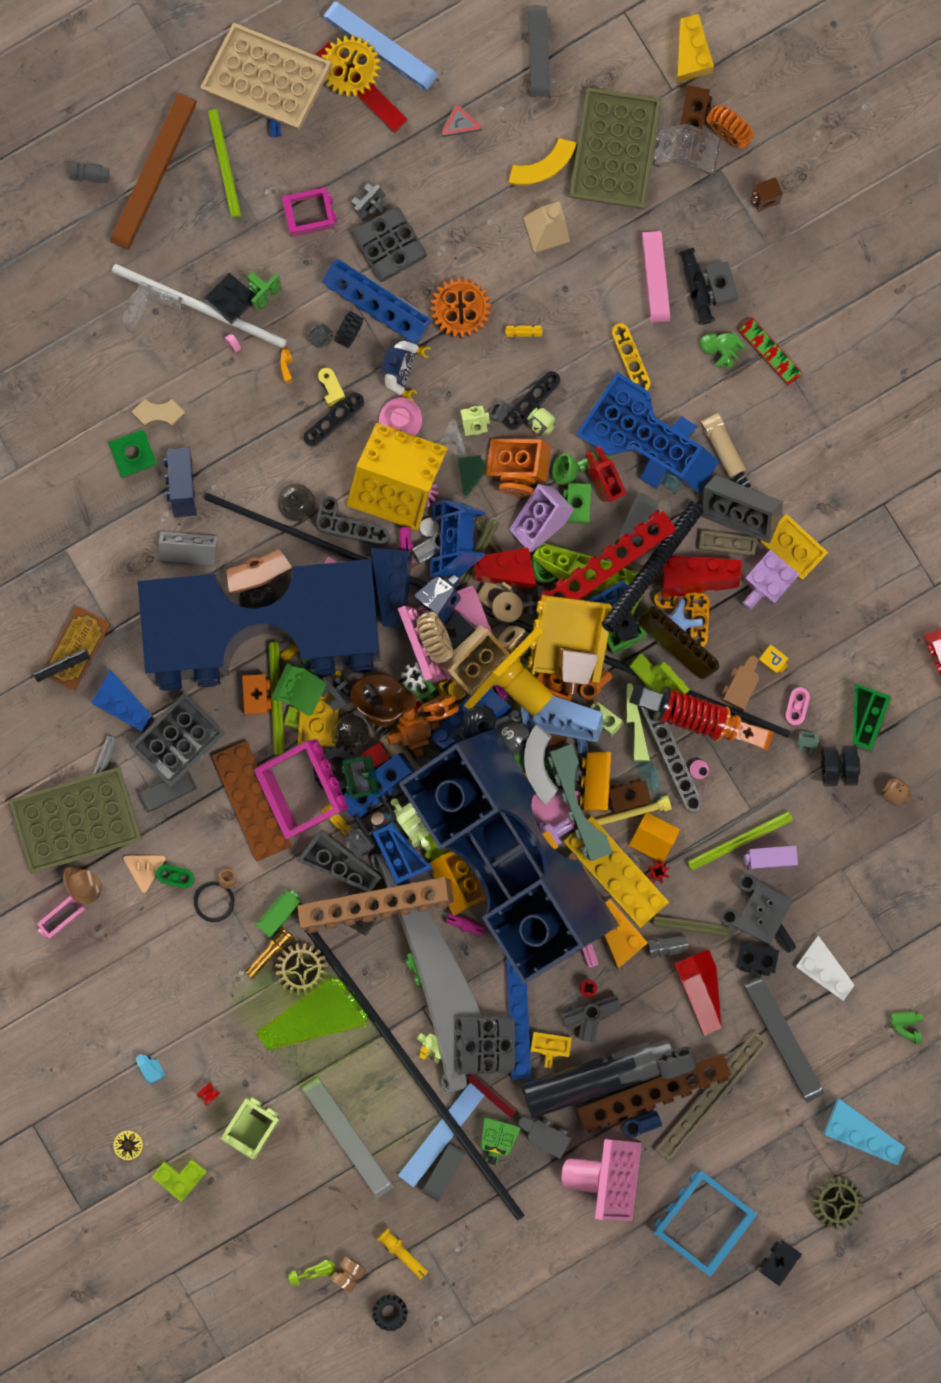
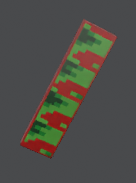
[738,317,803,386]

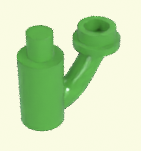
[891,1012,923,1045]

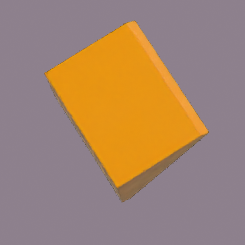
[629,813,681,863]

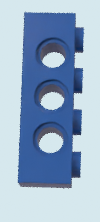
[344,753,416,818]

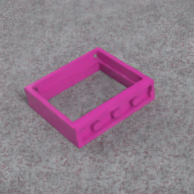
[254,739,349,839]

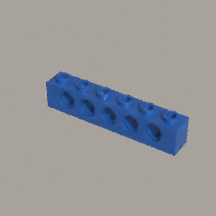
[322,259,432,344]

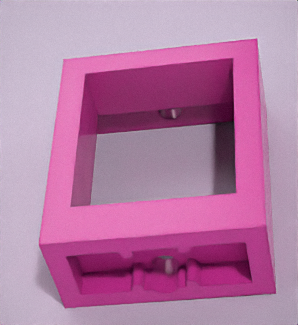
[282,187,337,237]

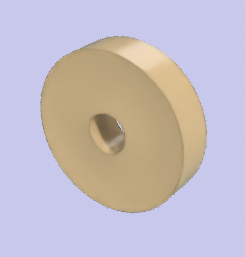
[491,592,523,623]

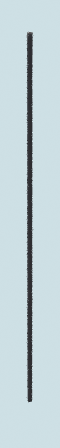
[205,493,791,738]

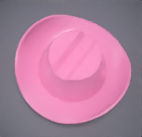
[379,398,422,436]

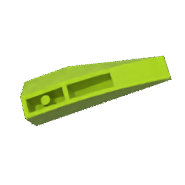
[532,543,646,616]

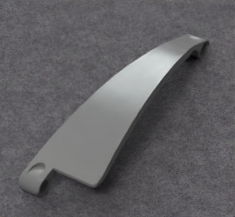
[371,852,487,1094]

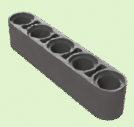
[528,6,550,97]

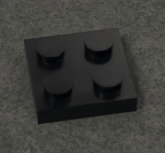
[204,273,256,324]

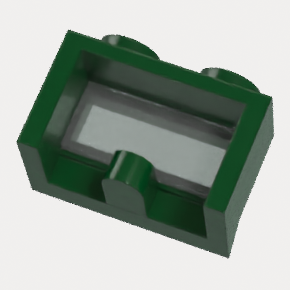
[342,755,380,799]

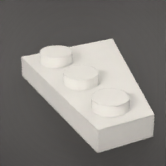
[796,936,854,1001]

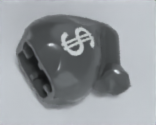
[493,709,530,755]

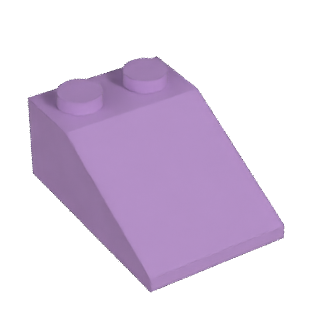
[509,484,574,552]

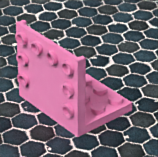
[398,585,493,682]

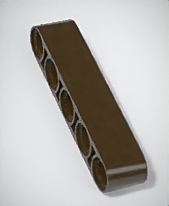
[638,606,720,680]

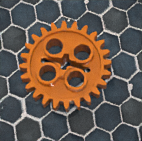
[430,277,491,339]

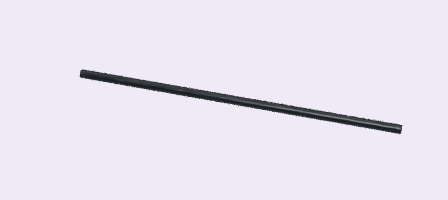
[299,922,525,1221]

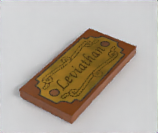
[44,606,111,691]

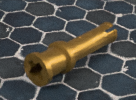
[245,927,295,979]

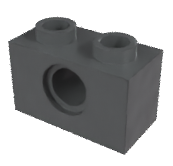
[703,261,738,307]

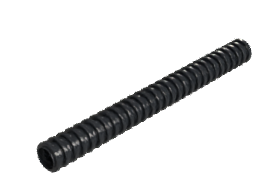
[601,502,704,633]

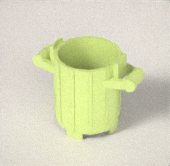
[390,799,431,851]

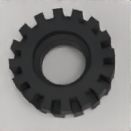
[334,311,364,348]
[372,1294,408,1331]

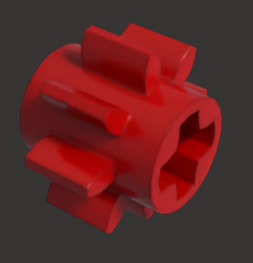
[647,861,670,884]

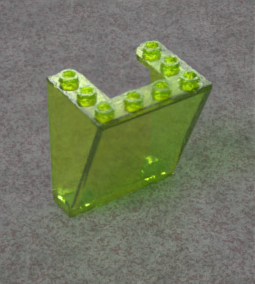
[255,976,370,1051]

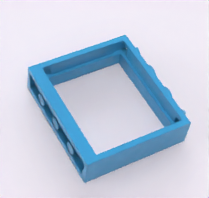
[653,1170,758,1277]

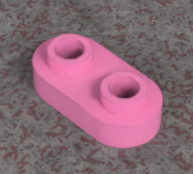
[785,687,810,726]

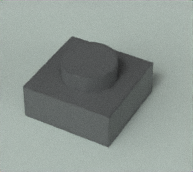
[489,401,509,422]

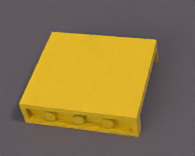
[527,595,612,683]

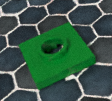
[108,429,158,478]

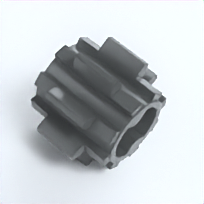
[308,323,333,348]

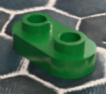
[156,865,195,889]

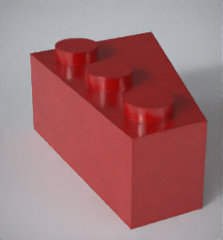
[471,548,536,590]

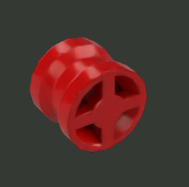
[196,1082,221,1106]

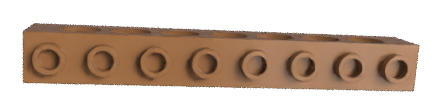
[297,877,454,933]

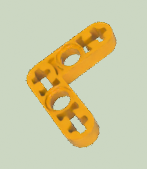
[654,591,710,647]

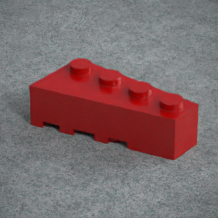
[662,556,741,600]

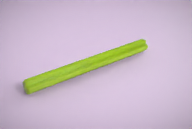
[208,109,241,218]
[268,642,285,756]
[688,812,793,871]

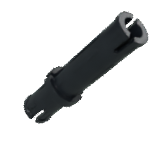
[33,648,90,683]

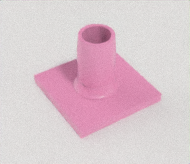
[562,1139,642,1221]

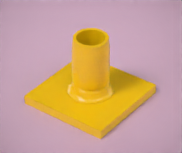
[464,627,554,717]

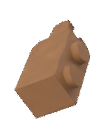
[721,656,759,711]

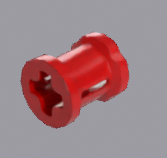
[580,980,597,997]

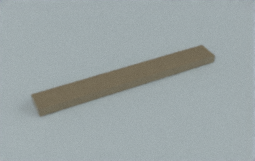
[655,1030,769,1162]

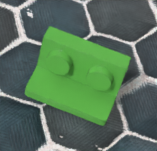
[247,272,281,311]

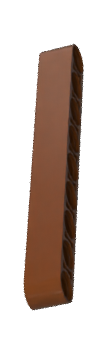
[110,93,197,250]

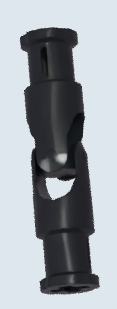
[679,248,715,325]

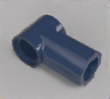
[622,1110,662,1137]

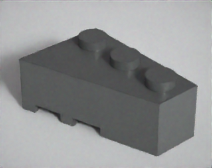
[614,493,660,558]

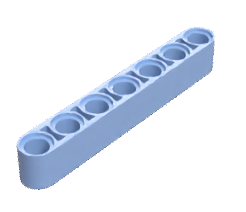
[323,1,438,91]

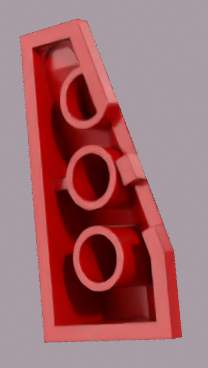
[673,949,722,1036]

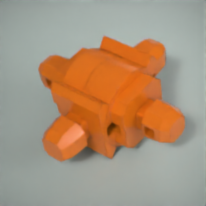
[387,708,440,757]

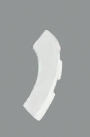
[524,724,559,804]

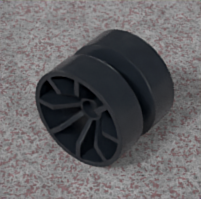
[821,745,860,787]

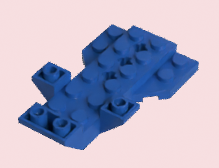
[576,372,719,493]

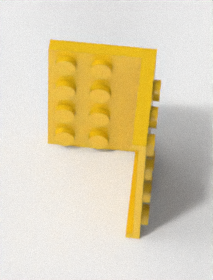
[347,422,448,531]

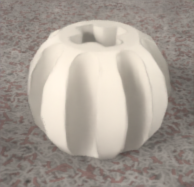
[401,662,429,691]

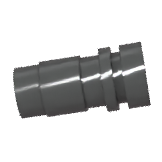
[70,161,110,184]
[647,936,688,959]

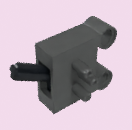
[720,874,796,953]

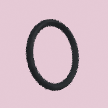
[194,881,235,922]

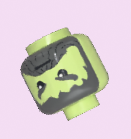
[527,408,555,436]

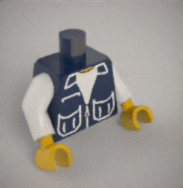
[381,341,431,401]

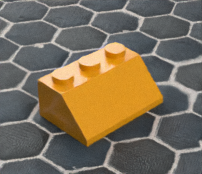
[580,752,611,813]
[429,851,487,916]

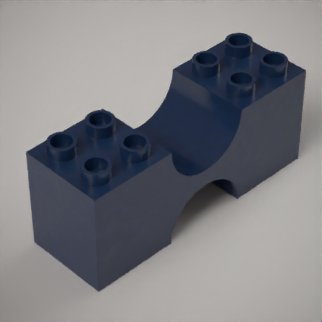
[138,559,381,691]
[399,728,619,984]

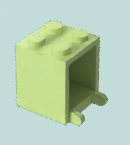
[220,1097,281,1160]

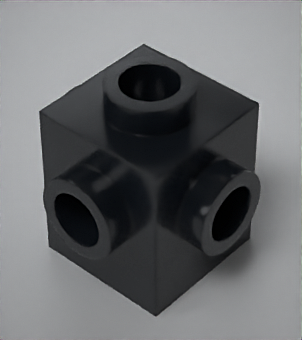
[613,612,640,643]

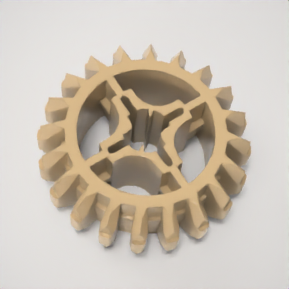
[416,612,453,664]
[276,943,328,995]

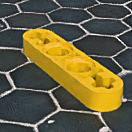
[612,323,651,390]

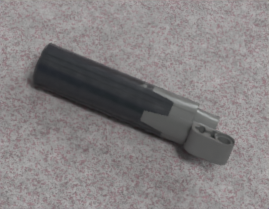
[522,1039,696,1118]

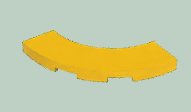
[508,138,577,186]

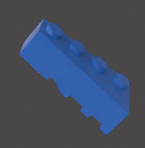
[430,689,512,752]

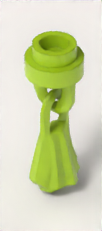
[288,1259,336,1286]

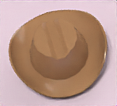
[63,867,102,905]

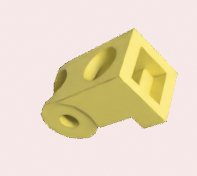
[318,368,345,407]

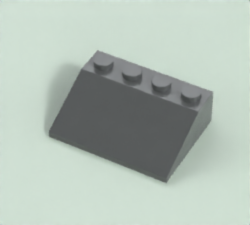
[130,692,225,787]

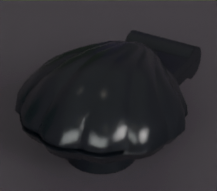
[451,705,496,743]

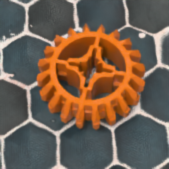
[706,105,754,149]

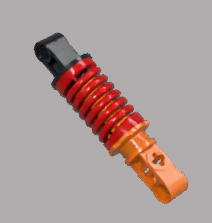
[629,684,774,750]

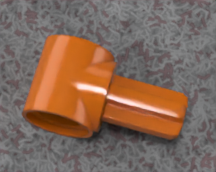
[580,670,613,701]

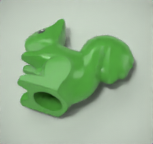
[700,333,746,368]

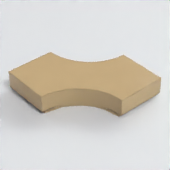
[132,399,186,426]

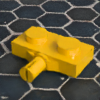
[531,1032,572,1068]

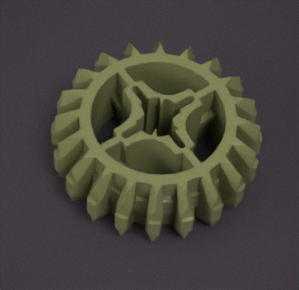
[811,1176,864,1230]

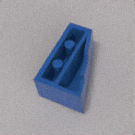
[92,670,153,733]
[373,824,434,886]

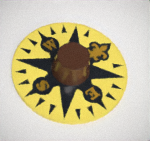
[114,1131,143,1160]

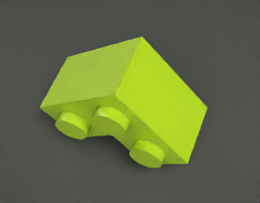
[152,1159,208,1202]

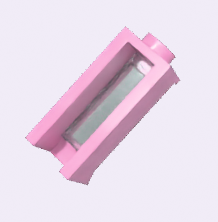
[37,896,88,939]

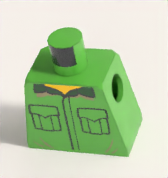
[481,1117,521,1166]

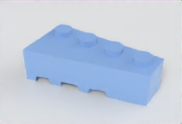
[520,696,604,742]

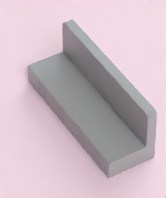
[158,532,218,566]

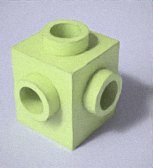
[460,406,490,436]

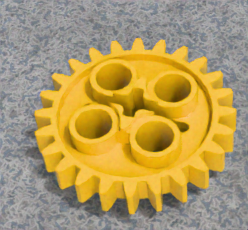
[322,35,381,98]

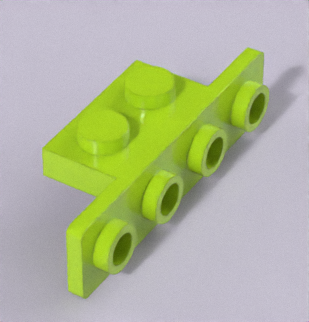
[630,654,690,693]

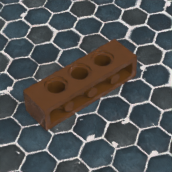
[673,85,713,167]

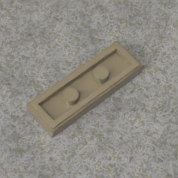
[698,530,757,557]

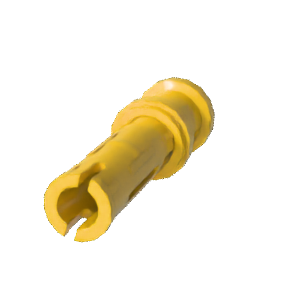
[377,1228,428,1280]

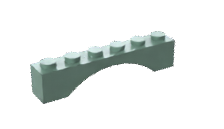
[548,744,613,861]

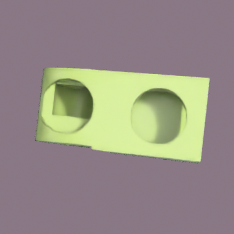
[589,701,623,737]

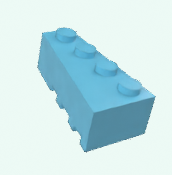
[823,1098,905,1165]

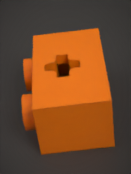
[242,674,272,716]

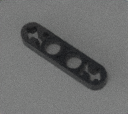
[504,371,560,431]
[304,393,364,447]

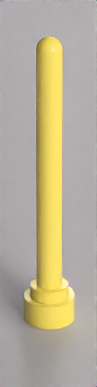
[595,795,672,826]

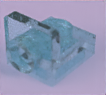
[638,764,659,792]

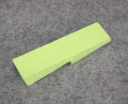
[626,683,650,762]

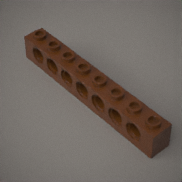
[577,1053,731,1133]

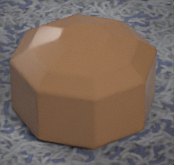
[217,868,237,889]

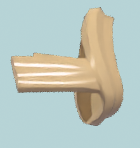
[478,582,514,610]
[498,626,527,665]

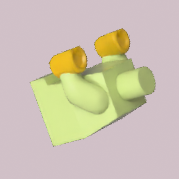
[417,1033,441,1064]

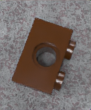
[750,177,783,212]
[609,778,652,814]

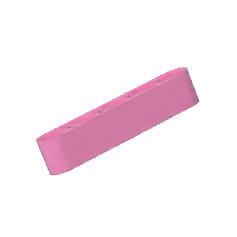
[642,231,670,323]

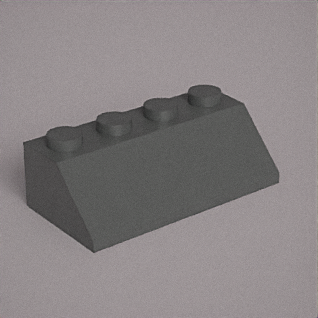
[702,475,783,543]

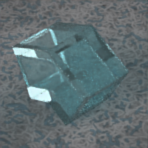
[662,474,682,494]

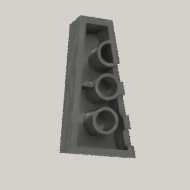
[297,830,383,892]

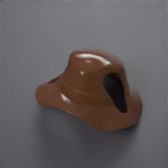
[350,673,416,727]

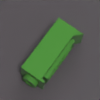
[254,890,301,938]

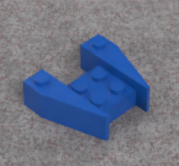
[430,500,486,580]

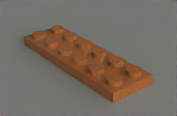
[212,741,292,862]

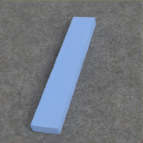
[398,1083,485,1187]

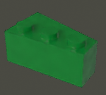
[853,684,892,753]

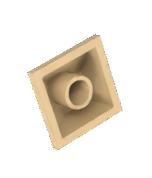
[523,201,570,253]

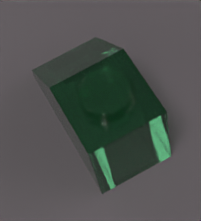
[458,455,487,499]

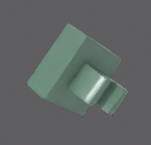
[798,730,819,754]

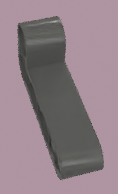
[316,496,390,546]

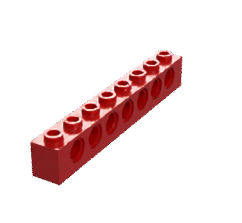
[538,510,677,601]

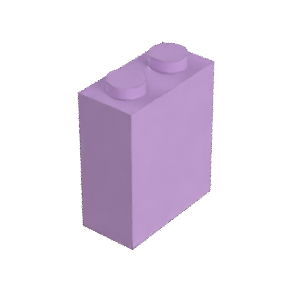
[744,846,798,871]

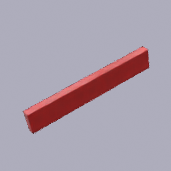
[316,41,408,134]

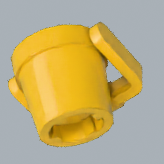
[437,679,468,706]

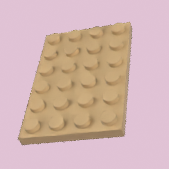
[200,23,333,131]

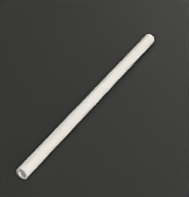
[112,264,287,349]

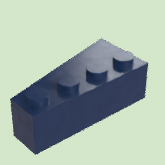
[371,548,412,628]

